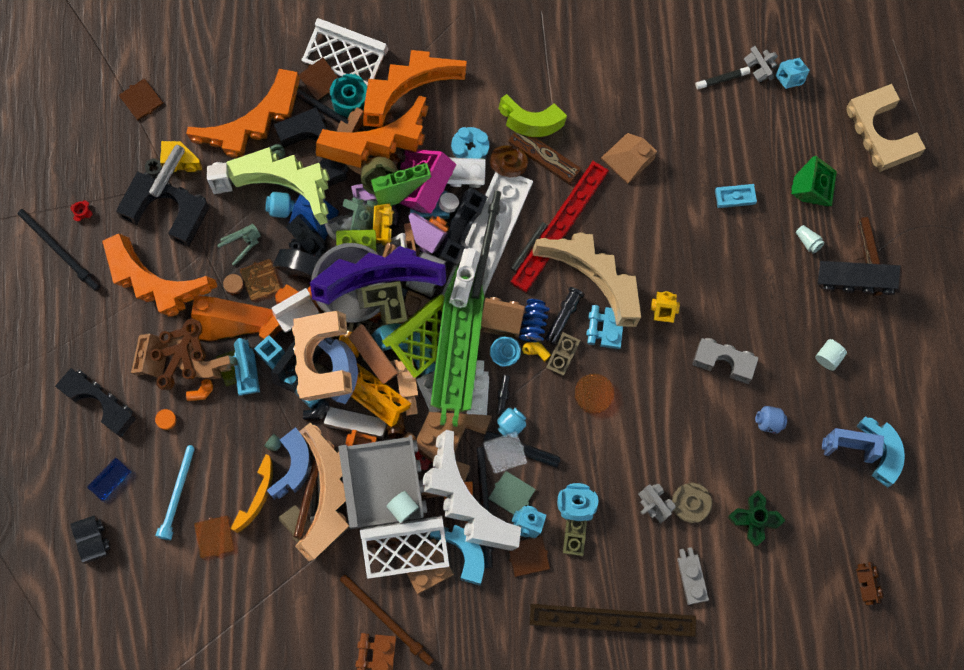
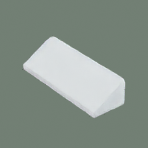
[324,407,387,439]

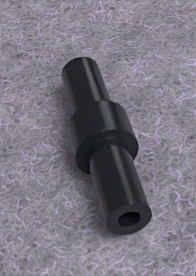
[496,375,510,415]

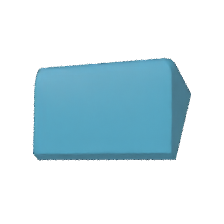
[234,338,255,382]

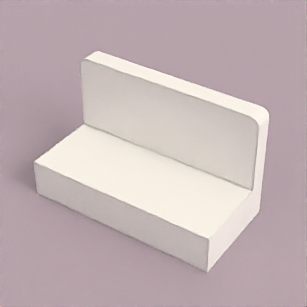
[271,288,319,333]

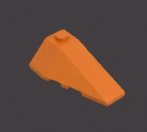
[191,295,272,341]

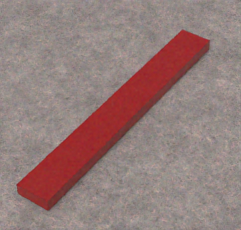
[510,161,609,294]

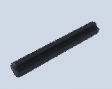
[484,431,561,467]

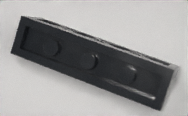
[271,337,333,393]

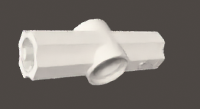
[449,248,480,308]

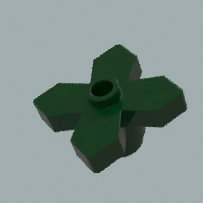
[728,491,785,547]

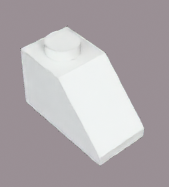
[207,162,233,194]

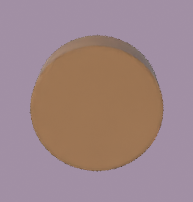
[223,274,244,295]

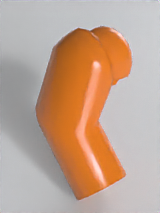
[186,379,213,401]

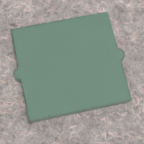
[488,471,536,515]

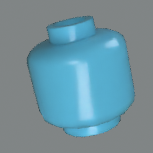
[266,192,295,218]
[497,407,526,437]

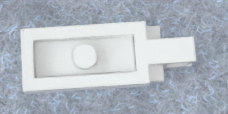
[467,360,489,415]

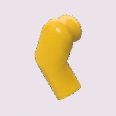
[522,342,551,362]

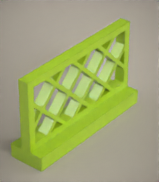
[382,294,444,378]

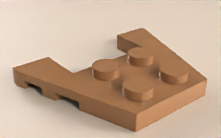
[416,412,492,482]

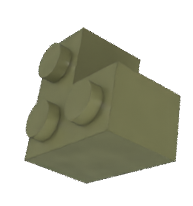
[356,281,407,325]

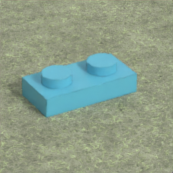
[715,184,757,208]

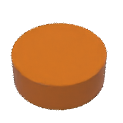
[155,409,176,430]

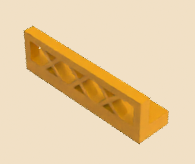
[351,363,412,427]

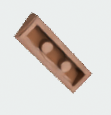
[349,324,397,384]

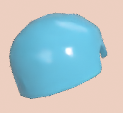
[490,337,521,367]

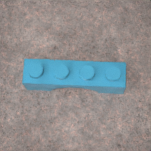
[254,335,321,409]

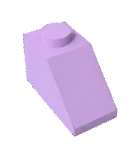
[409,213,447,254]

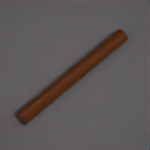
[293,460,319,539]

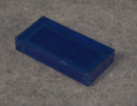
[87,457,131,501]

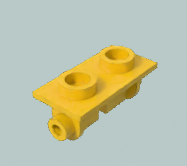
[373,204,394,246]

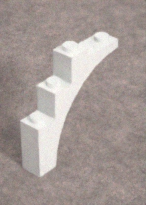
[423,430,521,551]

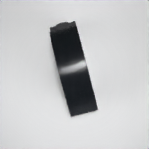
[273,249,320,280]

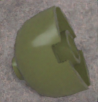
[361,157,398,195]

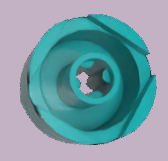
[330,74,367,118]

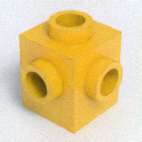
[651,291,680,323]

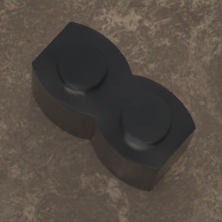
[70,515,111,564]

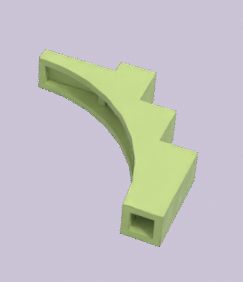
[226,147,330,225]

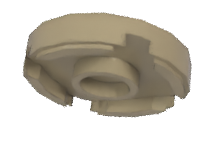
[672,483,713,524]

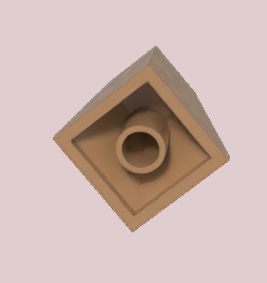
[601,133,657,184]

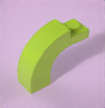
[498,94,567,137]

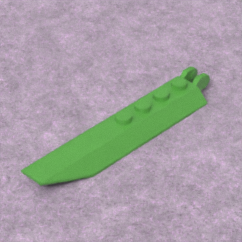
[430,262,484,427]

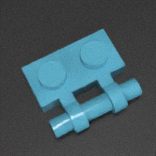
[586,305,623,349]

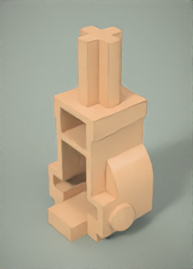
[390,359,418,416]

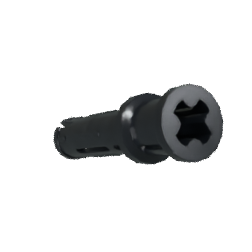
[544,287,585,345]

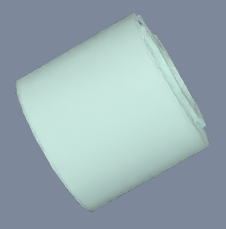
[815,339,847,371]
[386,491,419,523]

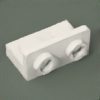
[447,157,485,188]

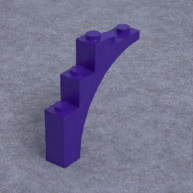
[310,246,446,305]

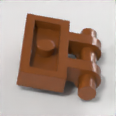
[355,633,396,670]

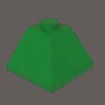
[791,156,837,207]

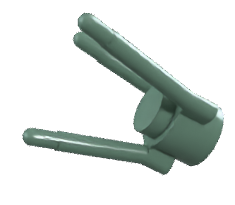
[217,224,261,266]

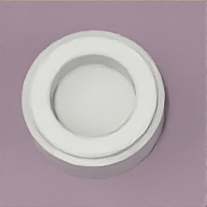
[439,193,459,213]

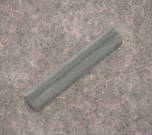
[149,145,185,197]

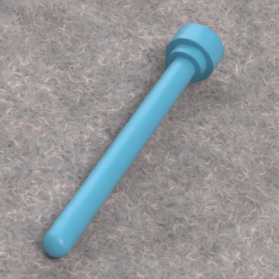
[155,445,195,541]

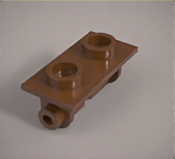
[856,562,884,606]

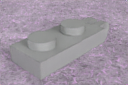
[677,547,709,605]

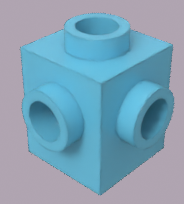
[776,58,810,89]
[512,506,546,539]

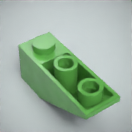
[371,163,431,206]

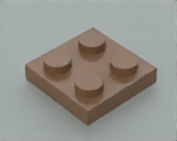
[399,538,454,595]

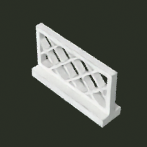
[301,18,389,86]
[360,516,449,579]

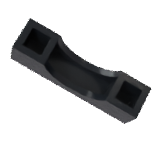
[435,188,488,268]
[55,368,136,438]

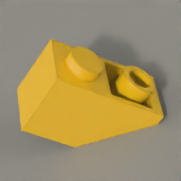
[160,141,202,172]

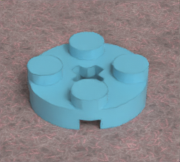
[451,127,489,159]
[557,483,599,521]

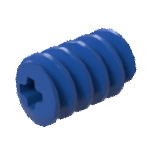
[519,299,550,342]

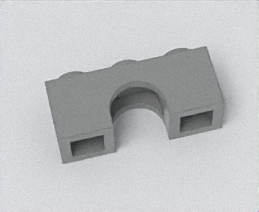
[692,338,758,384]

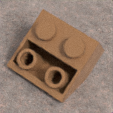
[480,297,525,339]

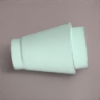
[796,225,825,253]

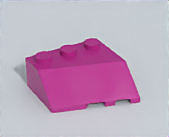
[400,149,457,214]

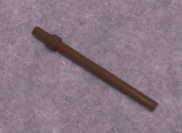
[340,574,434,666]

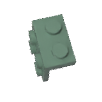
[342,197,379,246]

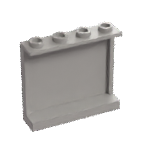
[338,435,427,529]

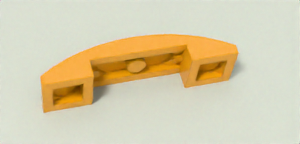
[231,454,273,533]

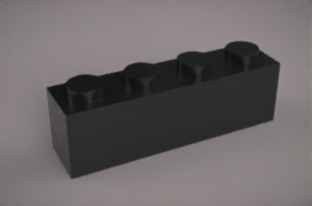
[818,261,902,295]

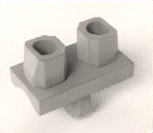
[744,46,778,82]
[638,484,676,523]

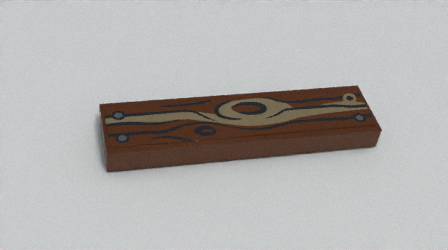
[508,132,581,185]
[857,217,883,296]

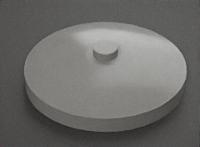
[312,243,391,323]

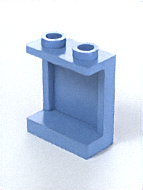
[822,428,884,463]

